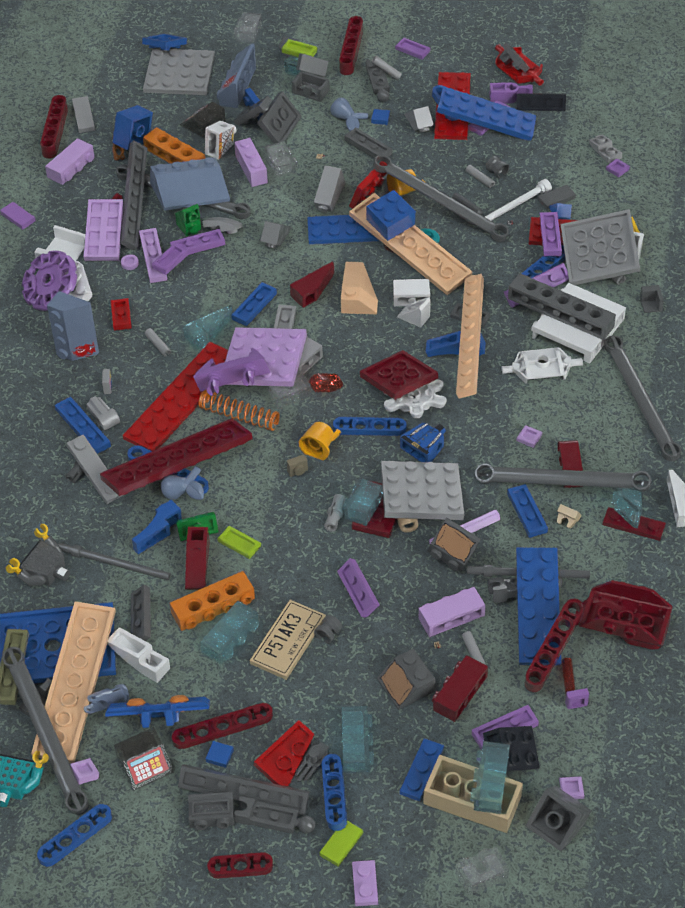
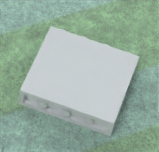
[531,283,626,363]

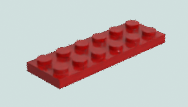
[434,72,471,140]

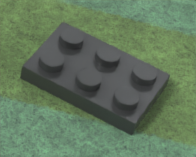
[257,91,301,147]

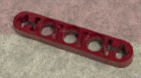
[172,703,273,749]

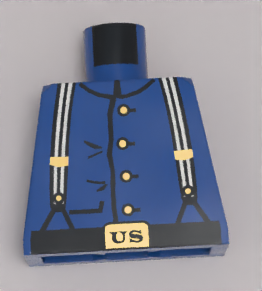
[400,423,446,462]

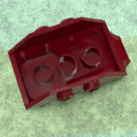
[575,580,672,650]

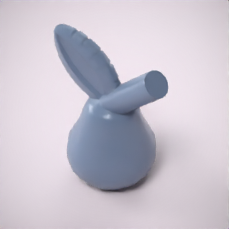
[330,97,368,131]
[161,465,204,500]

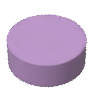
[121,255,139,270]

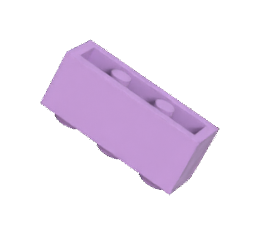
[45,138,94,185]
[234,138,268,187]
[419,587,485,637]

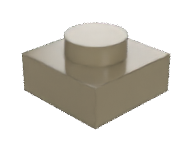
[287,454,308,477]

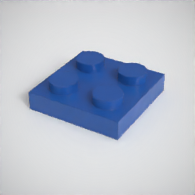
[142,34,187,50]

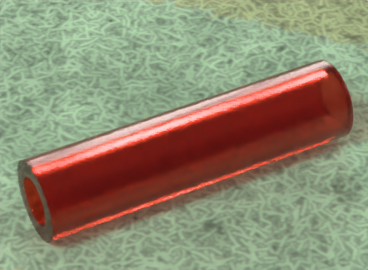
[562,658,575,696]

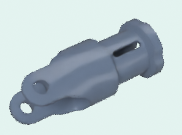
[84,684,129,714]

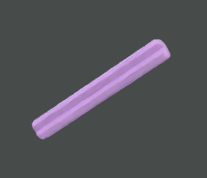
[429,510,500,544]

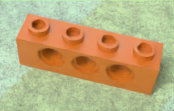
[143,127,205,164]
[170,571,255,631]

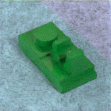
[176,512,219,541]

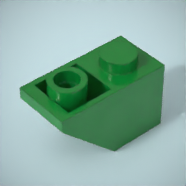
[175,204,201,236]

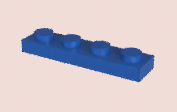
[55,397,111,454]

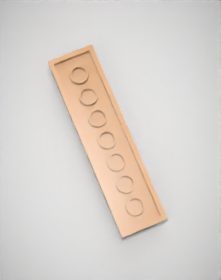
[349,193,472,295]
[31,601,116,763]

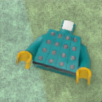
[0,751,49,807]

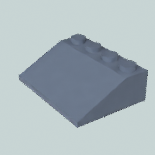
[150,157,230,211]

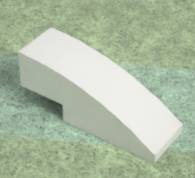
[107,627,170,683]

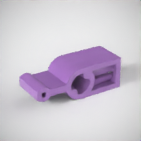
[489,82,533,104]

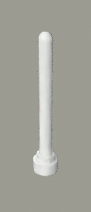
[485,179,552,221]

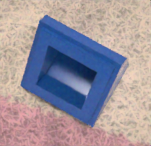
[549,203,572,220]

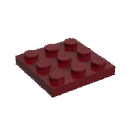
[360,350,438,400]

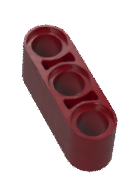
[557,440,584,488]

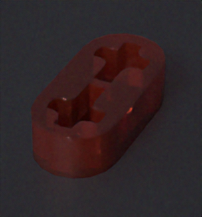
[309,373,343,392]

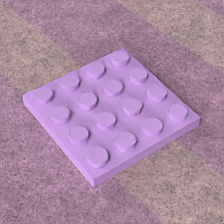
[225,328,307,387]

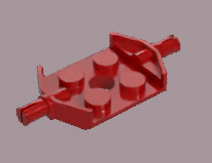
[495,44,544,86]

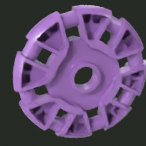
[22,250,77,311]

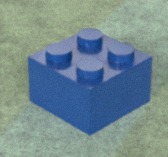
[113,105,153,150]
[366,190,416,241]

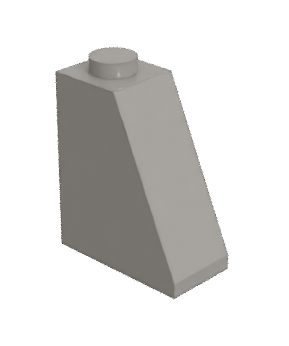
[314,165,346,213]

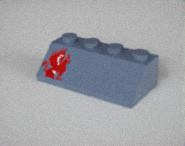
[217,44,256,108]
[47,291,99,361]

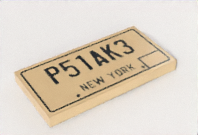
[250,600,326,680]

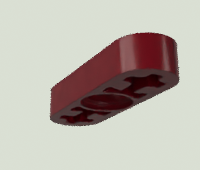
[207,852,273,879]

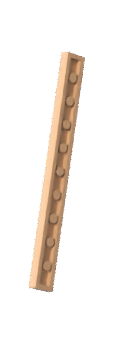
[456,274,484,399]

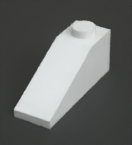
[667,470,685,527]

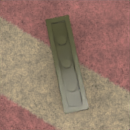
[0,629,29,705]

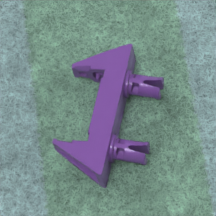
[194,348,270,396]

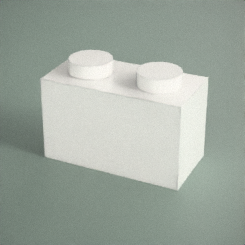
[393,279,430,307]

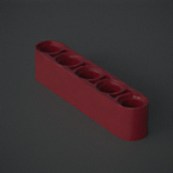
[339,16,363,75]
[40,95,68,159]
[524,598,583,692]

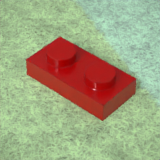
[111,298,132,331]

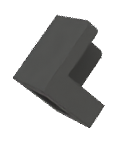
[640,285,664,313]

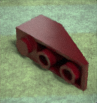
[290,261,334,308]
[185,527,210,590]

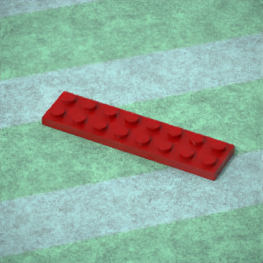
[122,342,228,451]

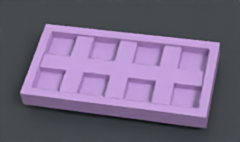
[84,199,124,261]

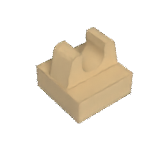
[557,504,581,528]

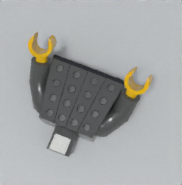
[6,524,70,586]

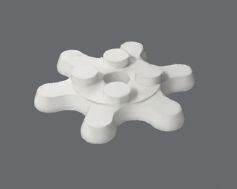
[383,379,447,418]

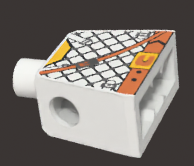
[205,121,237,160]

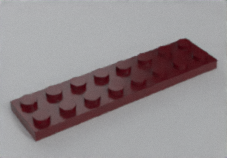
[100,418,253,496]

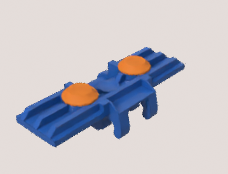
[105,695,210,728]

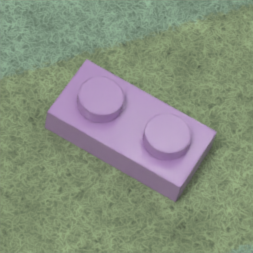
[352,860,378,906]

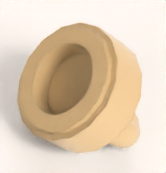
[397,518,418,532]

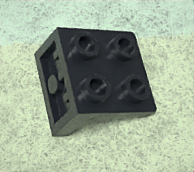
[483,726,540,775]

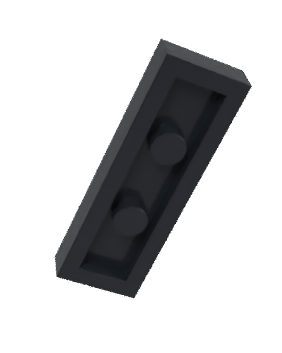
[516,93,566,111]

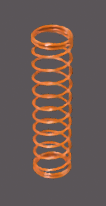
[199,389,280,431]

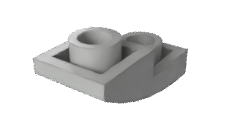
[589,134,622,164]
[202,217,243,234]

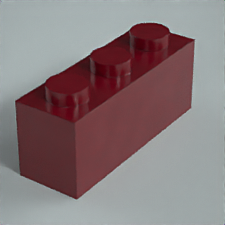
[432,655,488,722]

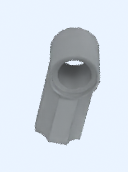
[86,396,120,431]

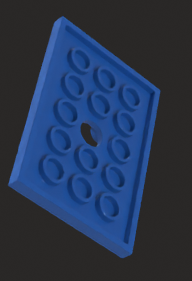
[0,602,116,684]

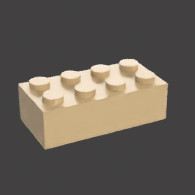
[423,755,523,833]

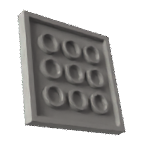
[143,48,215,95]
[561,209,641,285]
[381,461,464,520]

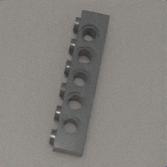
[508,273,616,340]

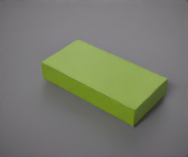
[282,39,317,57]
[217,526,261,559]
[319,821,363,867]

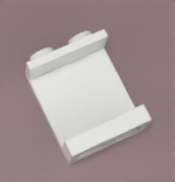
[34,225,85,265]

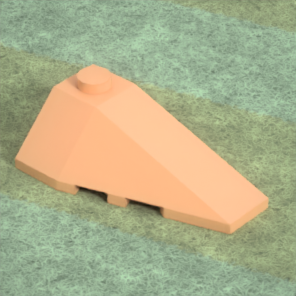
[341,262,378,314]

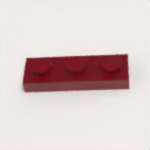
[602,507,666,541]

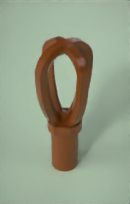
[112,137,125,161]

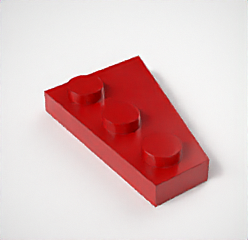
[254,720,314,787]

